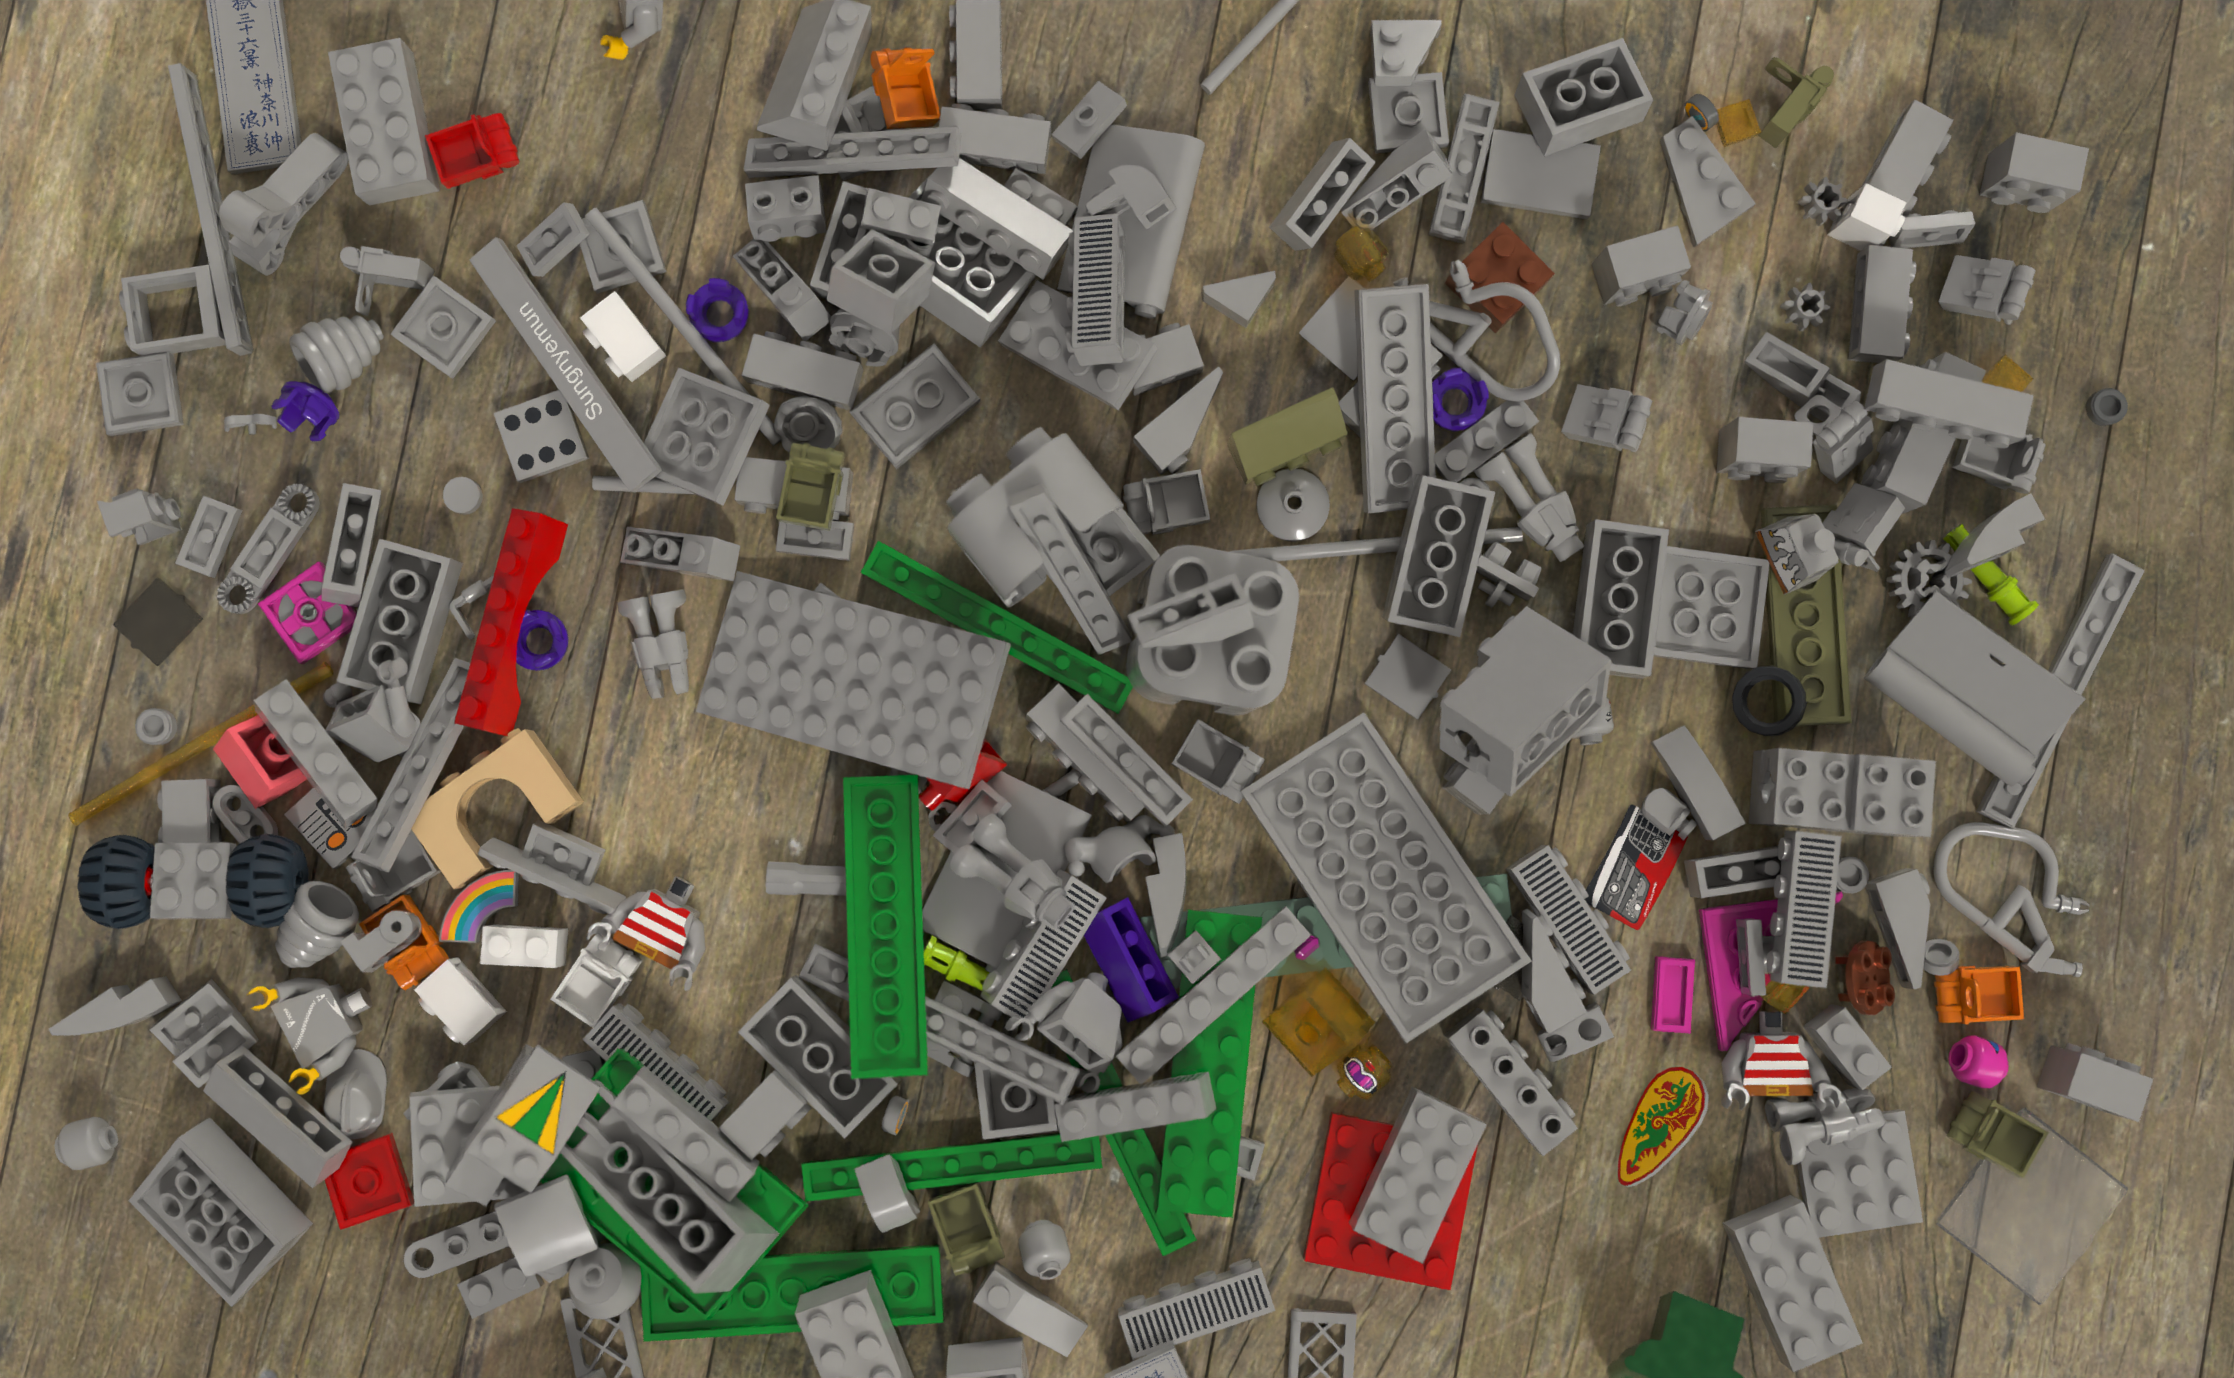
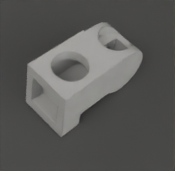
[340,910,422,973]
[1536,1002,1614,1062]

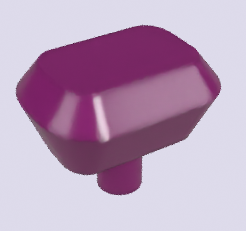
[1294,935,1319,960]

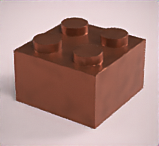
[1445,222,1555,334]

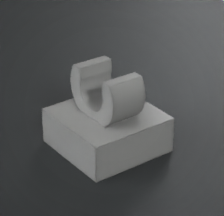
[1167,930,1221,984]

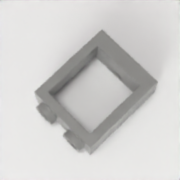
[119,265,226,355]

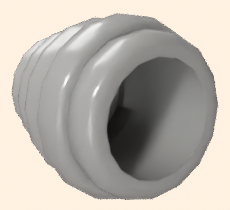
[289,315,384,393]
[275,881,359,968]

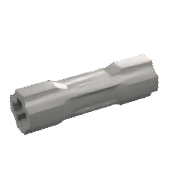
[765,861,846,896]

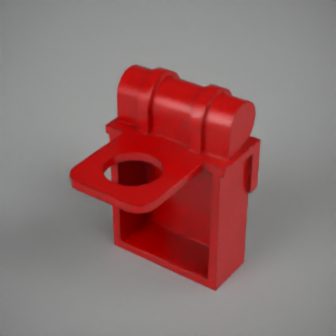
[425,113,520,189]

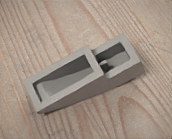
[1745,332,1861,422]
[1944,493,2045,578]
[1651,725,1746,840]
[1145,833,1186,957]
[48,976,182,1036]

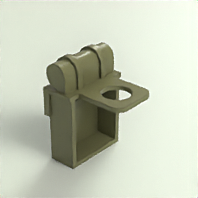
[1758,57,1834,148]
[776,443,845,531]
[1946,1091,2049,1178]
[928,1182,1005,1276]

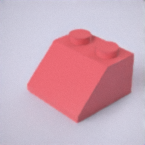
[213,715,307,809]

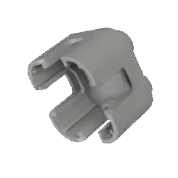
[946,427,1124,607]
[1126,545,1299,716]

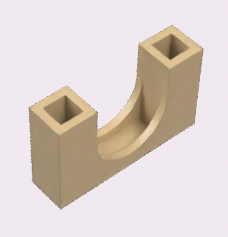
[411,728,584,889]

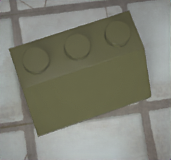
[1227,387,1348,486]

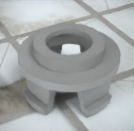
[1657,280,1713,345]

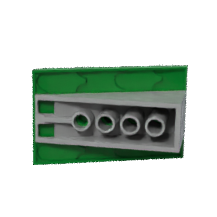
[540,1048,809,1320]

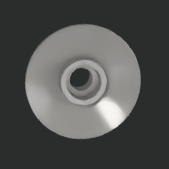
[1257,469,1330,541]

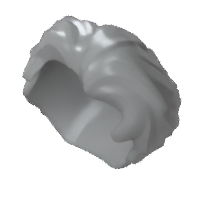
[774,396,842,452]

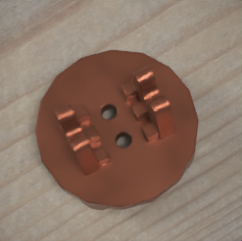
[1835,941,1895,1015]

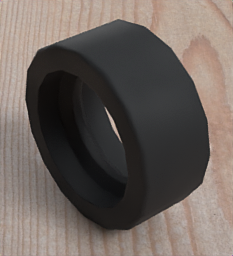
[1732,666,1807,736]

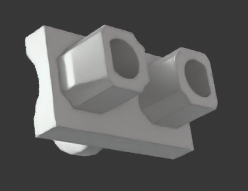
[1476,542,1542,608]

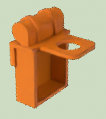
[870,47,941,129]
[359,895,449,991]
[1934,966,2024,1024]

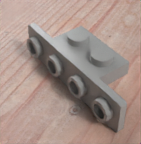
[478,820,626,914]

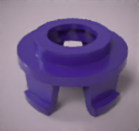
[686,278,749,342]
[1432,368,1489,431]
[271,381,339,442]
[516,610,569,671]

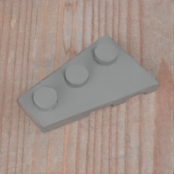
[1660,116,1756,248]

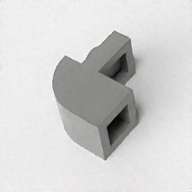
[1085,165,1177,229]
[855,1154,921,1233]

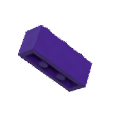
[1084,897,1179,1023]

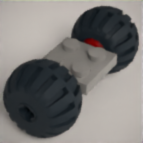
[77,834,309,929]

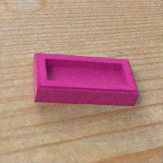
[1651,956,1695,1034]

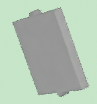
[1364,634,1451,720]

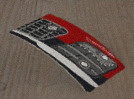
[1585,804,1688,930]

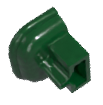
[1606,1291,1745,1378]

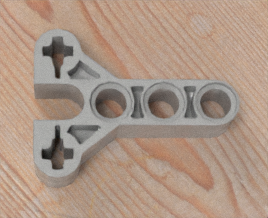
[219,133,349,276]

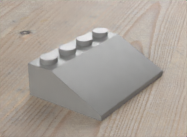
[876,175,1036,348]
[129,1117,313,1307]

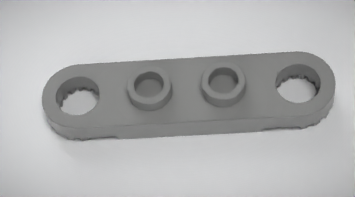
[217,484,320,614]
[404,1211,510,1278]

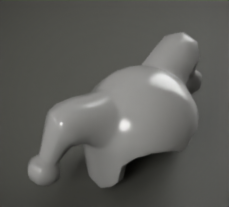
[1064,815,1175,883]

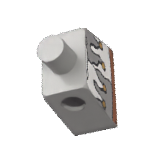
[1755,514,1838,595]

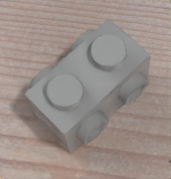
[745,175,827,242]

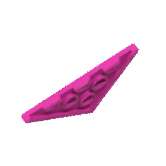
[1699,891,1843,1051]

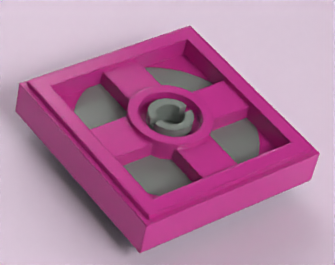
[258,561,357,664]

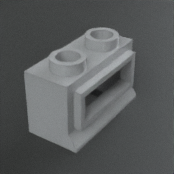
[97,488,182,545]

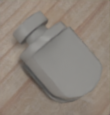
[1641,788,1698,840]

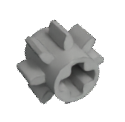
[1797,177,1848,226]
[1780,283,1830,331]

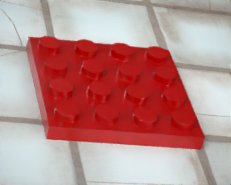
[1303,1112,1478,1291]

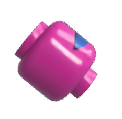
[1948,1036,2009,1088]

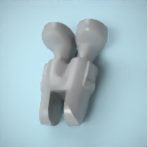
[617,590,689,699]
[1765,1088,1885,1165]

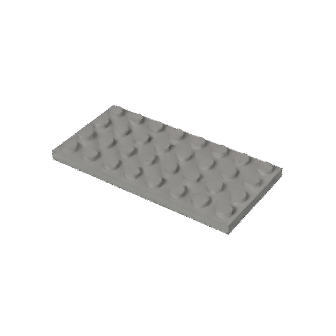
[696,571,1011,789]
[1240,712,1531,1044]

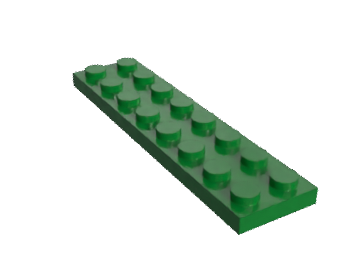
[843,775,928,1079]
[1157,909,1262,1218]
[640,1244,944,1342]

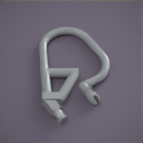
[1393,259,1560,401]
[1933,822,2089,977]

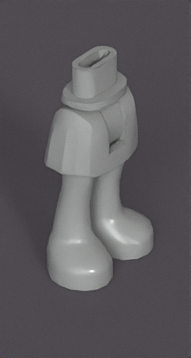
[1474,433,1584,562]
[950,814,1075,928]

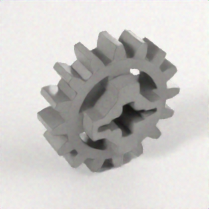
[1886,540,1972,618]

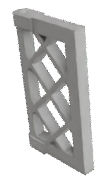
[560,1297,644,1378]
[1288,1308,1357,1378]

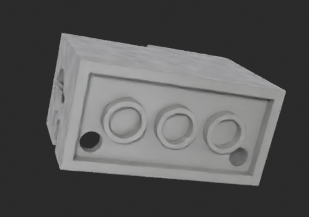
[1439,606,1611,797]
[1748,748,1936,837]

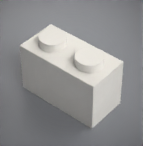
[1828,183,1906,251]
[580,291,667,382]
[480,925,568,968]
[414,957,507,1045]

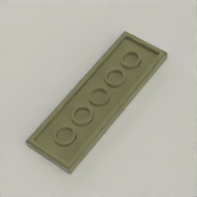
[1761,505,1852,726]

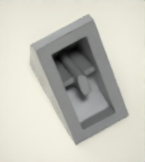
[1201,271,1276,328]

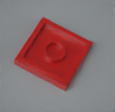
[324,1133,414,1230]

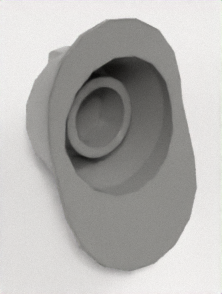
[324,1049,387,1139]

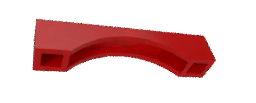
[454,508,568,737]

